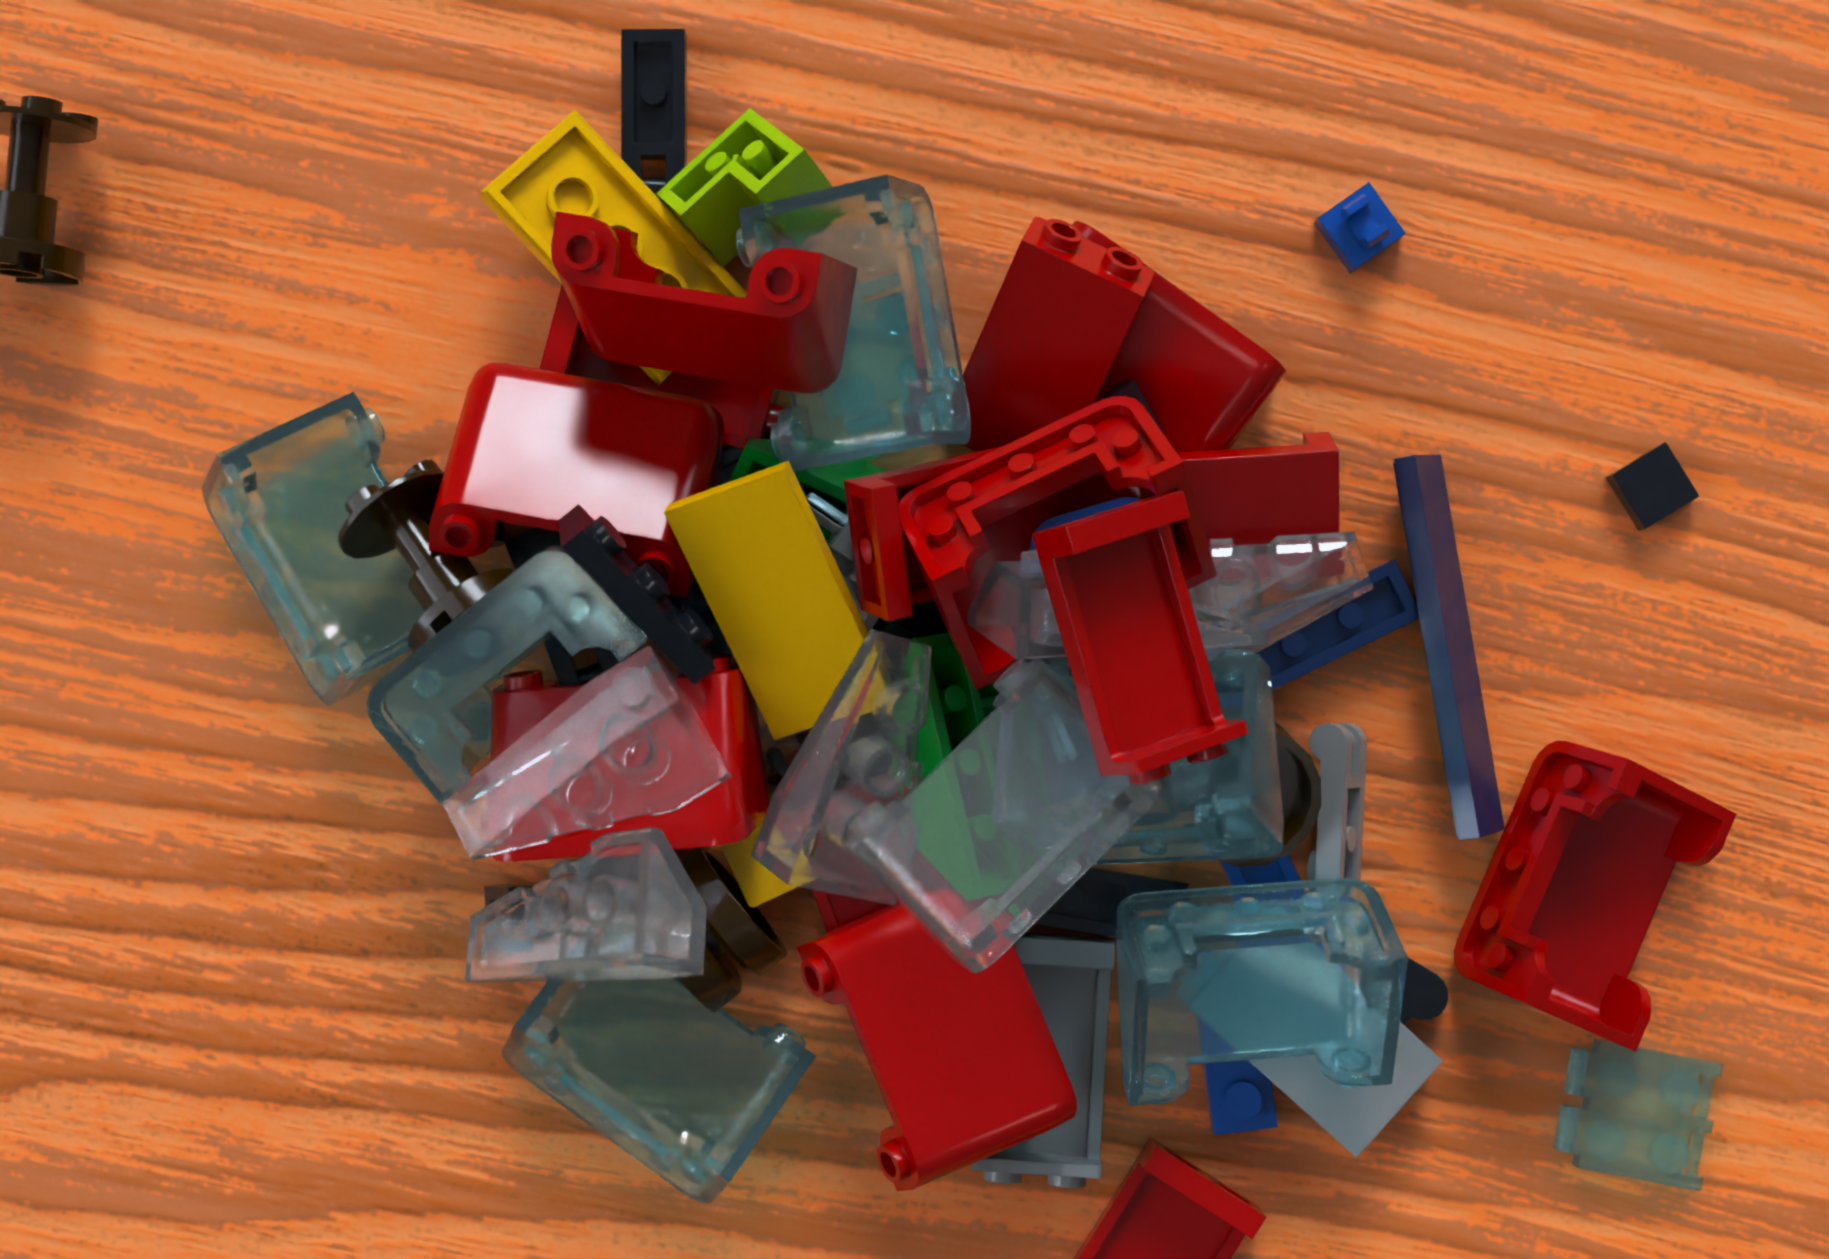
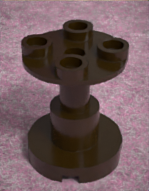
[0,96,98,286]
[338,460,535,672]

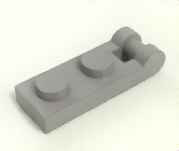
[1307,723,1367,906]

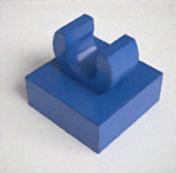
[1314,182,1406,274]

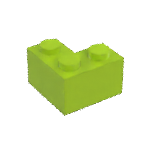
[656,108,845,267]

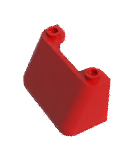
[551,211,858,394]
[1072,221,1286,453]
[429,363,725,598]
[899,396,1217,690]
[489,653,770,862]
[1454,741,1737,1052]
[796,882,1077,1191]

